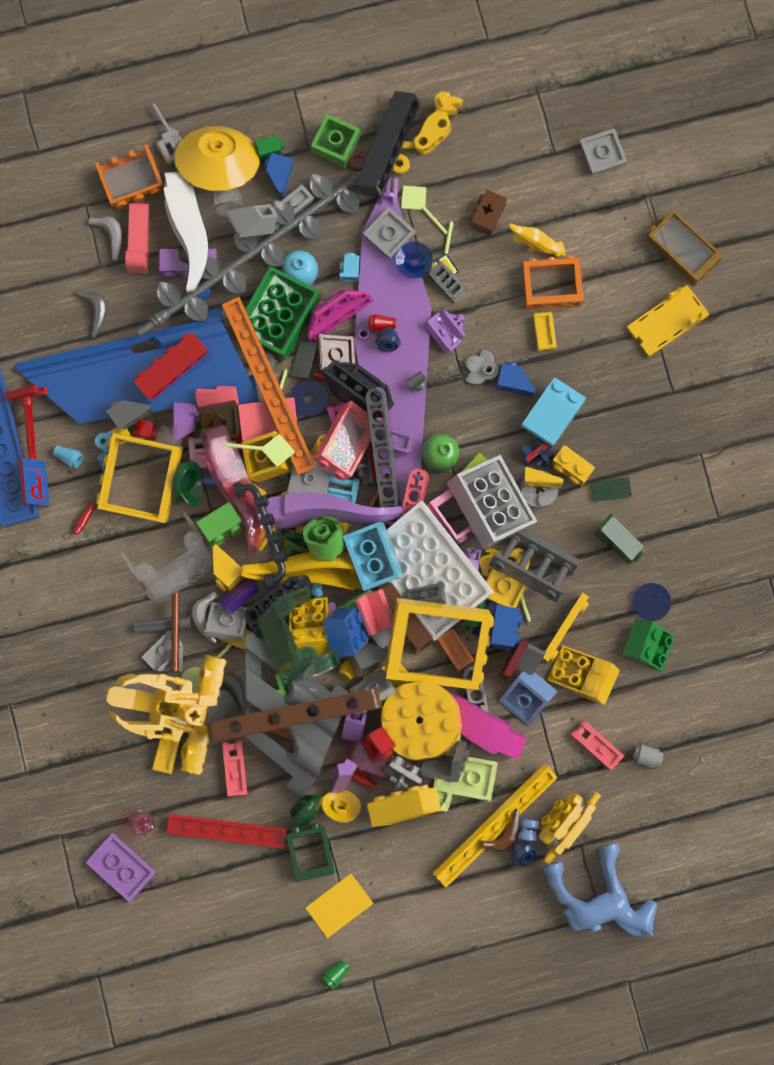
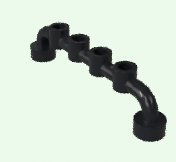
[232,481,288,590]

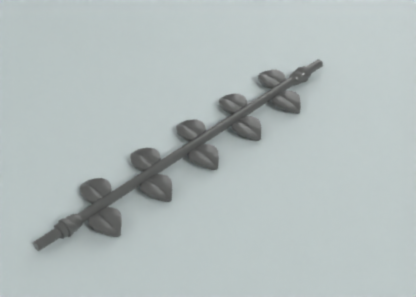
[136,171,361,337]

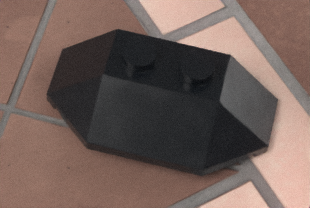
[322,360,394,418]

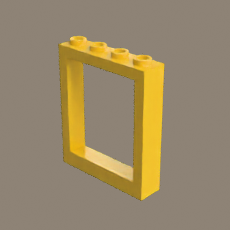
[384,598,494,690]

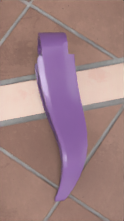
[265,492,403,529]

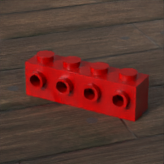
[134,332,210,401]

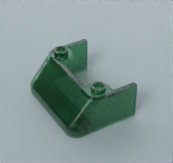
[258,586,339,684]

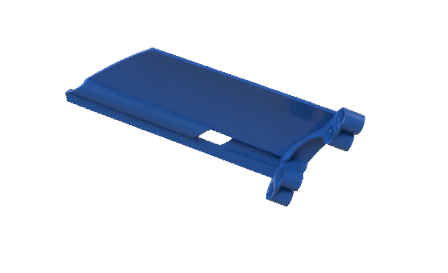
[15,307,260,423]

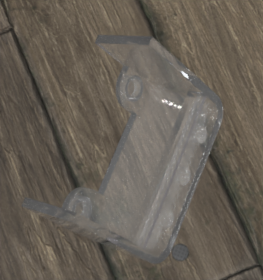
[121,511,214,603]

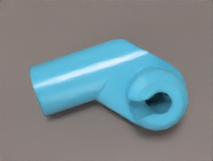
[310,583,323,598]

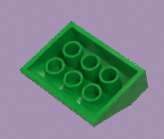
[245,266,321,362]

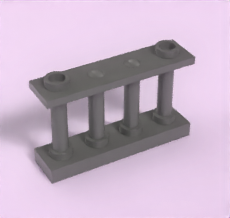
[489,529,580,603]

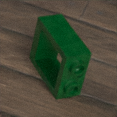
[286,824,335,882]

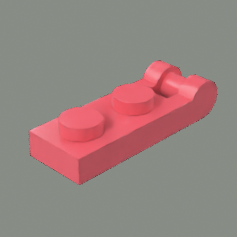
[570,720,624,771]
[222,740,248,797]

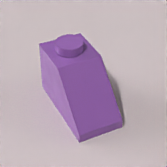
[172,402,199,441]
[341,698,369,742]

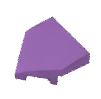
[423,310,465,354]

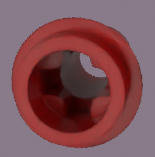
[368,313,396,332]

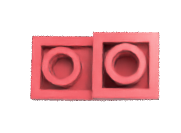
[195,386,239,407]

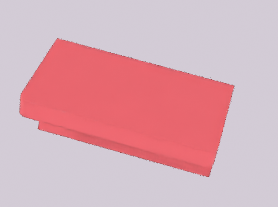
[355,589,393,636]

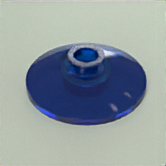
[396,242,433,279]

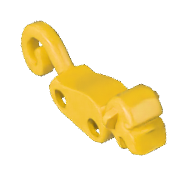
[392,92,463,175]

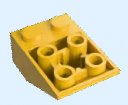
[289,597,332,660]
[547,646,620,705]

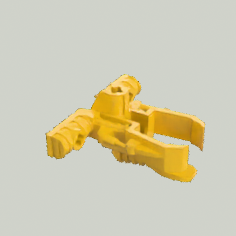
[105,655,226,775]

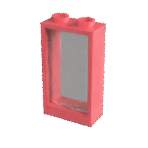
[313,401,371,481]

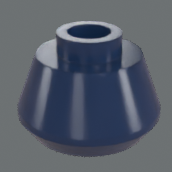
[375,327,401,352]
[511,841,537,867]

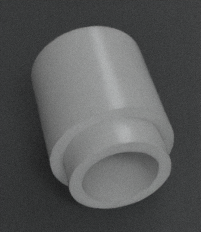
[633,744,663,768]

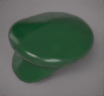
[172,460,204,507]
[290,794,323,828]

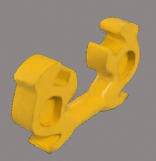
[479,548,530,578]

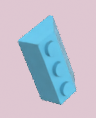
[343,522,404,591]

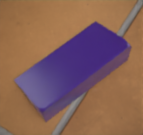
[218,578,259,615]

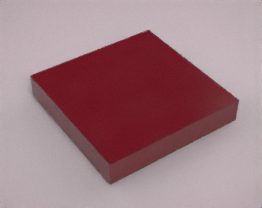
[499,640,528,680]

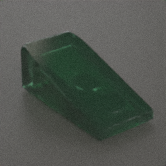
[590,477,632,502]

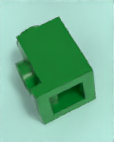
[255,136,284,162]

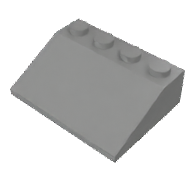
[447,455,537,550]

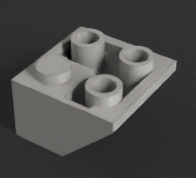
[225,204,278,238]

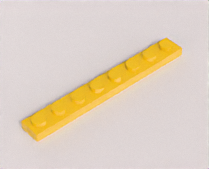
[433,763,557,888]

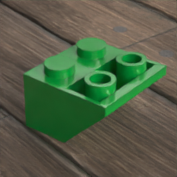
[622,619,675,671]

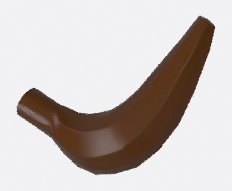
[480,808,520,852]

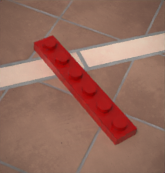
[167,814,287,849]

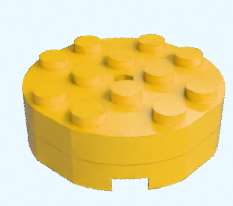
[381,681,462,761]

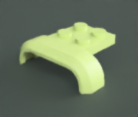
[433,734,498,812]

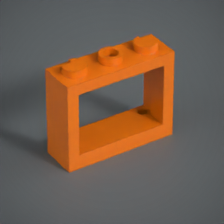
[522,256,583,310]

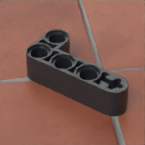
[245,574,311,641]

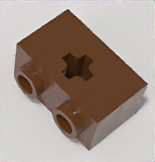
[469,190,507,237]

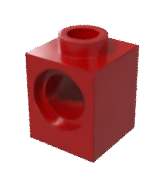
[361,727,397,762]

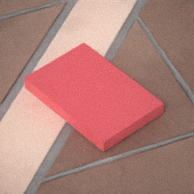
[237,397,297,442]

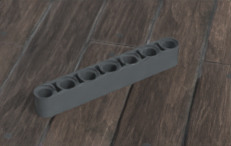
[366,387,401,520]

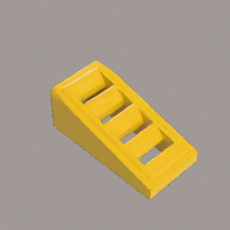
[524,467,564,488]

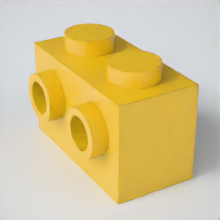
[551,445,595,487]

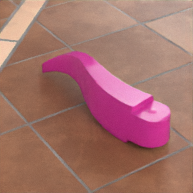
[447,690,527,758]

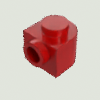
[133,420,158,441]

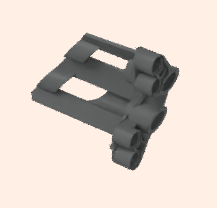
[245,633,351,799]

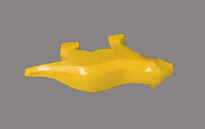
[509,223,566,257]

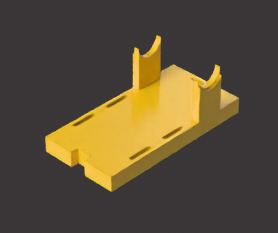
[626,285,709,358]

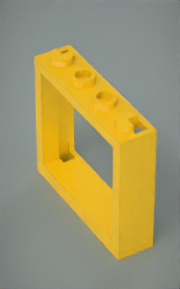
[96,433,183,523]

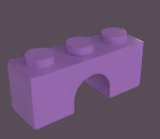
[159,249,217,279]

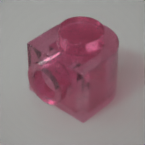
[129,810,156,837]

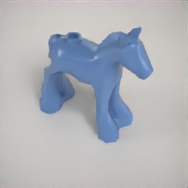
[542,842,657,937]

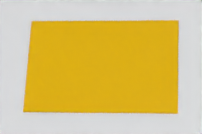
[306,874,373,938]

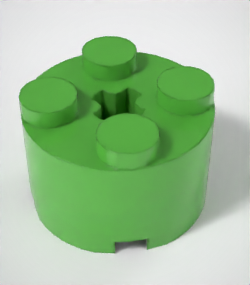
[303,516,346,562]

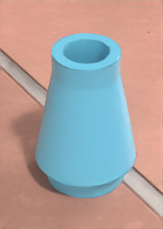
[53,445,83,468]

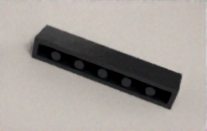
[356,91,420,197]

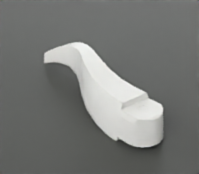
[164,172,208,292]

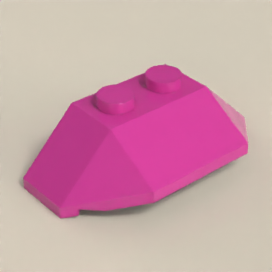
[307,289,373,342]

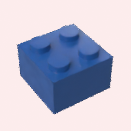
[323,605,368,658]
[489,605,523,652]

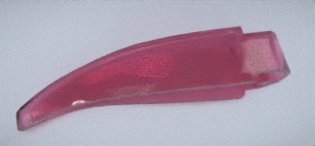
[201,425,264,560]

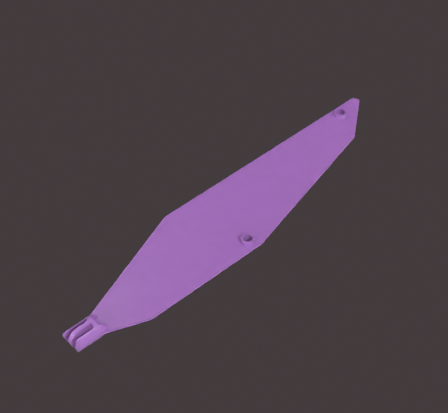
[354,177,432,512]

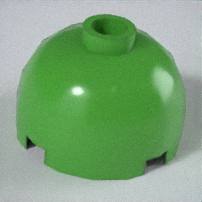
[421,434,460,472]

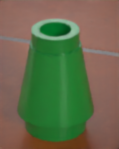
[320,960,350,990]

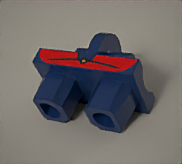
[520,437,553,467]

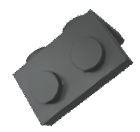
[420,741,469,782]

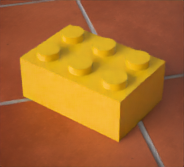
[367,785,441,827]

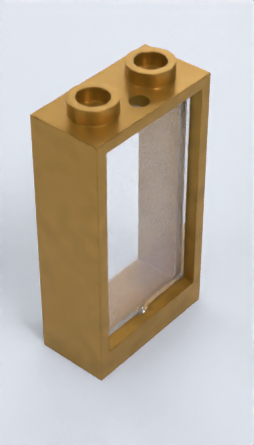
[646,210,723,286]

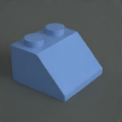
[499,671,557,726]

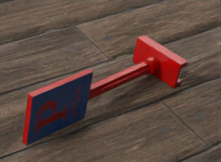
[6,384,50,507]

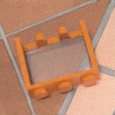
[95,144,164,209]

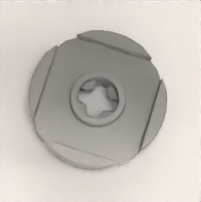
[520,470,558,509]

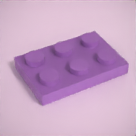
[86,833,157,902]

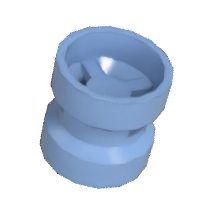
[517,819,540,842]

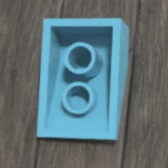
[521,377,586,447]

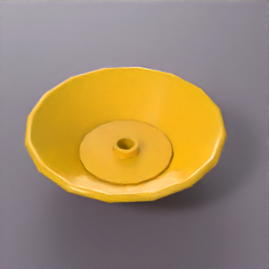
[174,126,259,191]

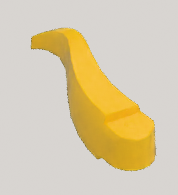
[241,551,363,590]

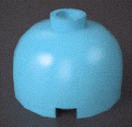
[281,250,318,286]

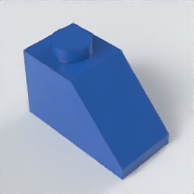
[264,153,294,199]
[497,362,536,397]

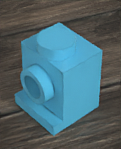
[340,253,359,283]

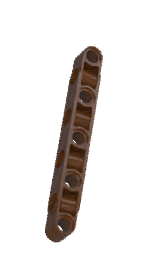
[206,688,382,743]

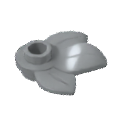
[465,350,499,385]

